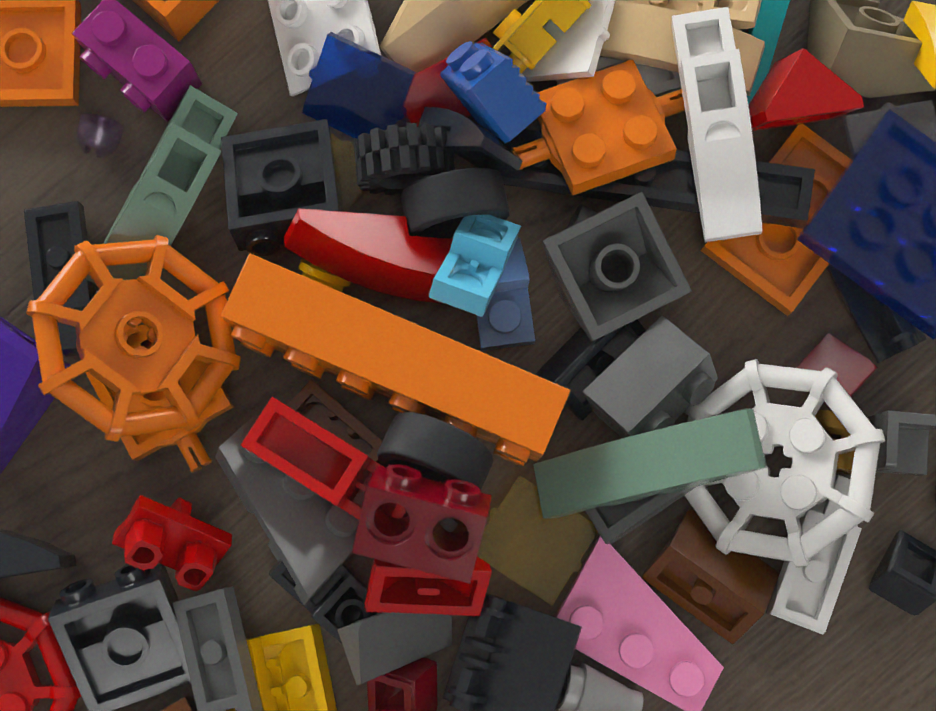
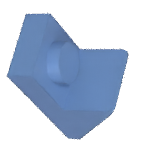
[476,237,535,351]

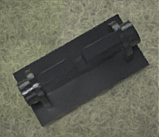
[827,244,927,363]

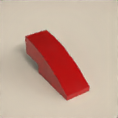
[284,208,453,304]
[241,397,409,520]

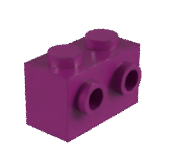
[72,0,202,122]

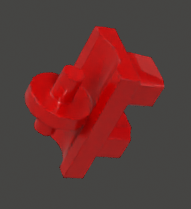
[112,495,232,592]

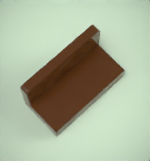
[641,509,779,644]

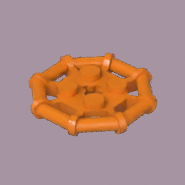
[26,235,241,442]

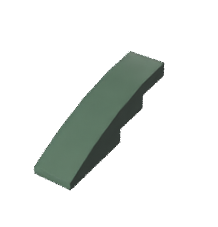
[533,409,766,519]

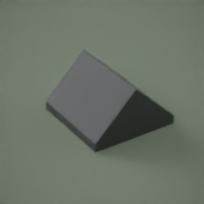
[542,192,692,342]

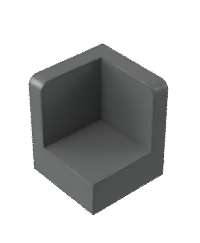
[868,410,936,476]

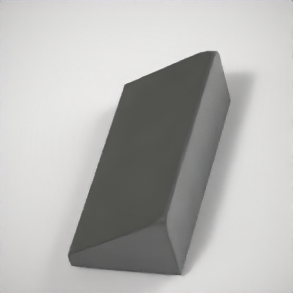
[337,612,452,685]

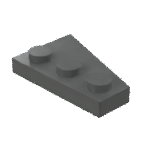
[215,413,359,606]

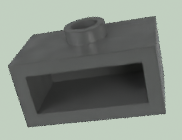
[583,315,718,438]

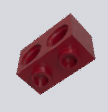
[352,465,492,583]

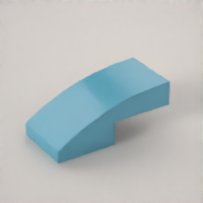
[429,215,521,317]

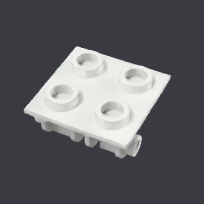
[268,0,383,96]

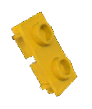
[493,0,592,74]

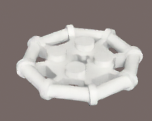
[684,359,885,568]

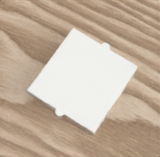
[522,0,616,82]

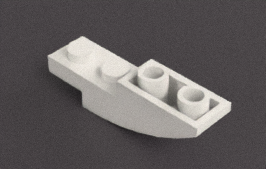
[671,7,763,242]

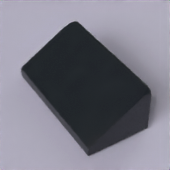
[536,319,646,421]

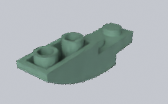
[85,85,238,284]

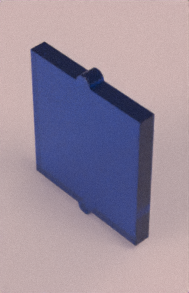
[301,32,417,139]

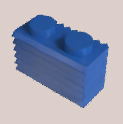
[440,41,546,143]

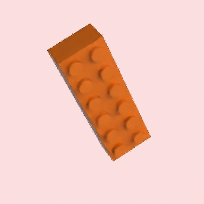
[221,253,570,466]

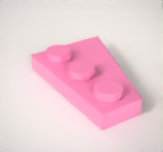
[555,535,724,711]

